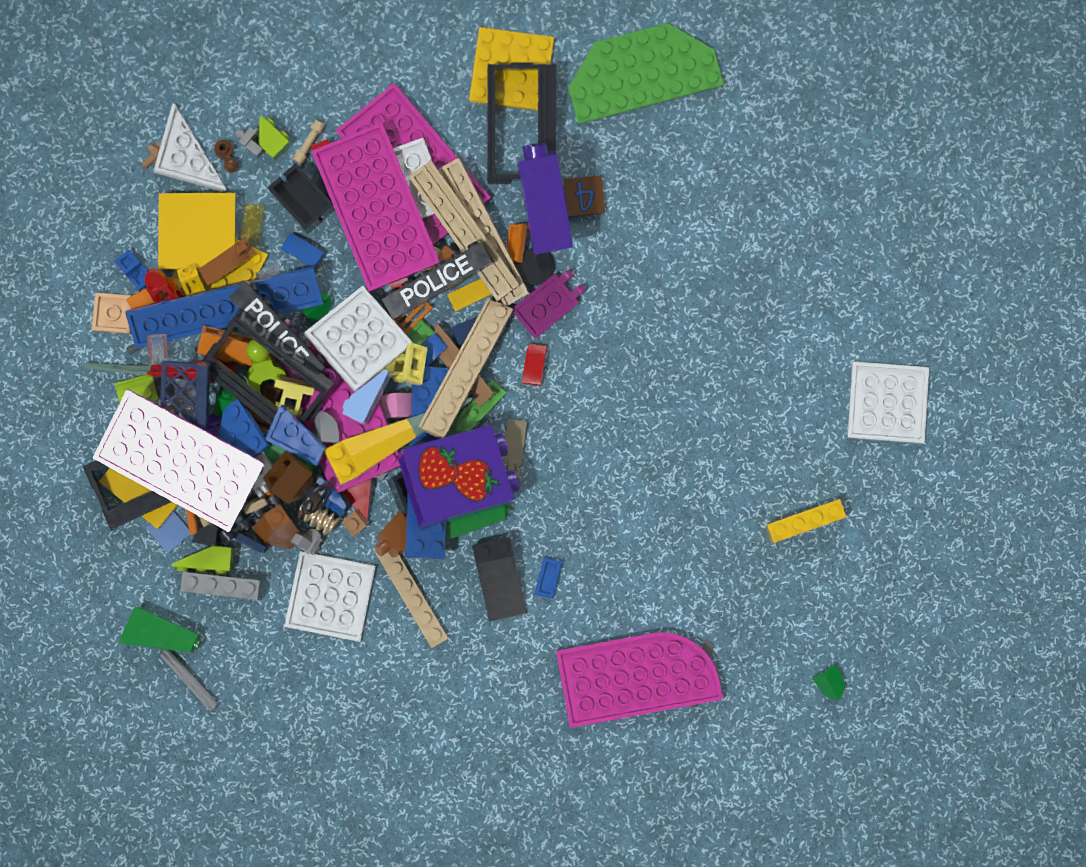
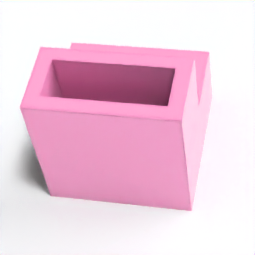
[381,393,411,420]

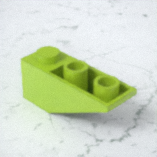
[172,546,234,575]

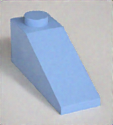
[342,370,392,425]

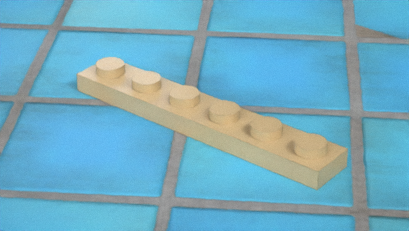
[373,548,448,648]

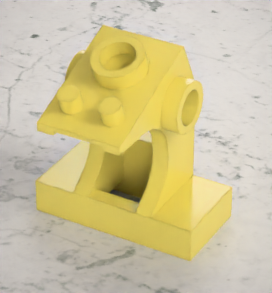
[380,343,427,385]
[274,375,314,419]

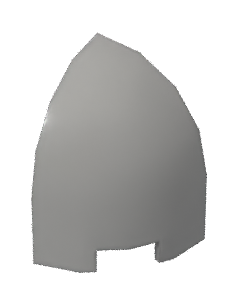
[313,411,339,444]

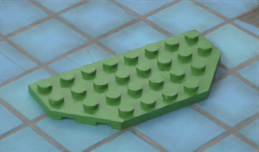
[568,23,724,125]

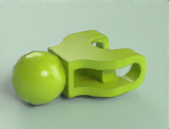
[246,339,286,394]

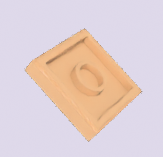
[92,292,131,334]

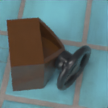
[263,450,332,515]

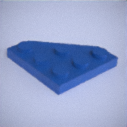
[219,399,271,458]

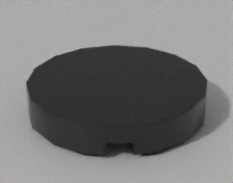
[516,248,553,286]

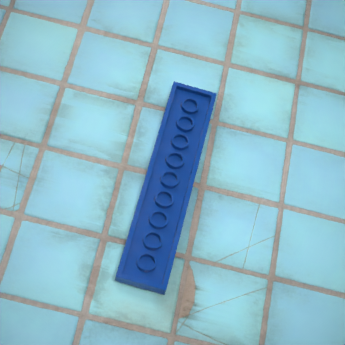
[125,267,323,348]
[405,367,450,559]

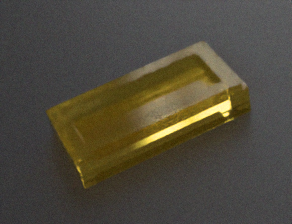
[239,203,265,244]

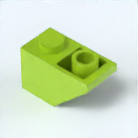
[259,116,291,161]

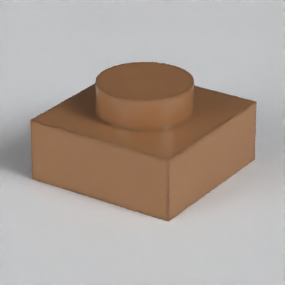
[342,509,369,537]

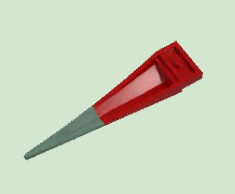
[83,358,239,384]

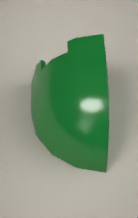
[300,293,331,325]
[812,664,845,700]

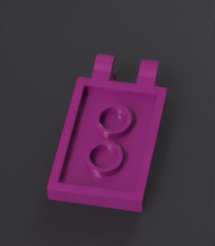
[512,269,586,339]

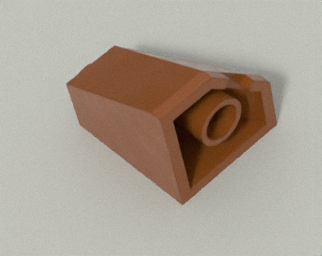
[253,504,304,549]

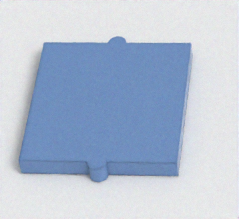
[146,511,190,553]

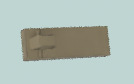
[503,419,527,479]

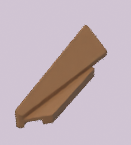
[435,323,495,407]

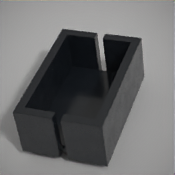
[267,163,335,234]

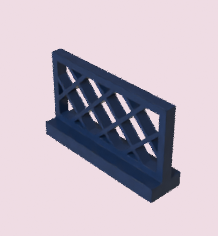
[160,360,211,432]

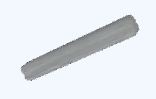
[160,649,218,711]

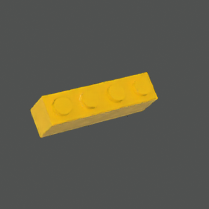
[765,499,846,544]

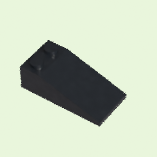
[472,537,527,621]

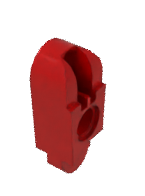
[144,268,186,303]

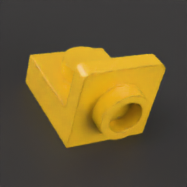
[177,264,206,296]

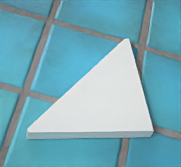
[153,104,226,192]

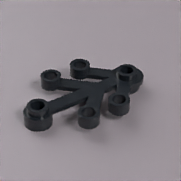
[218,494,284,543]

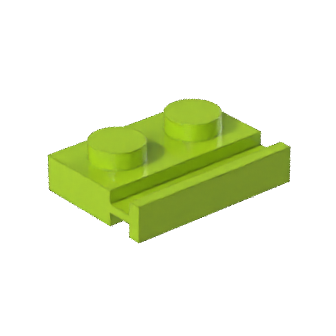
[114,375,159,403]

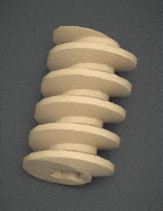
[297,503,341,535]

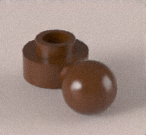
[214,140,239,173]

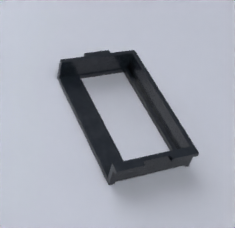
[487,63,556,184]
[202,308,334,425]
[83,419,187,531]

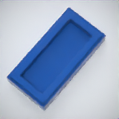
[535,557,562,599]

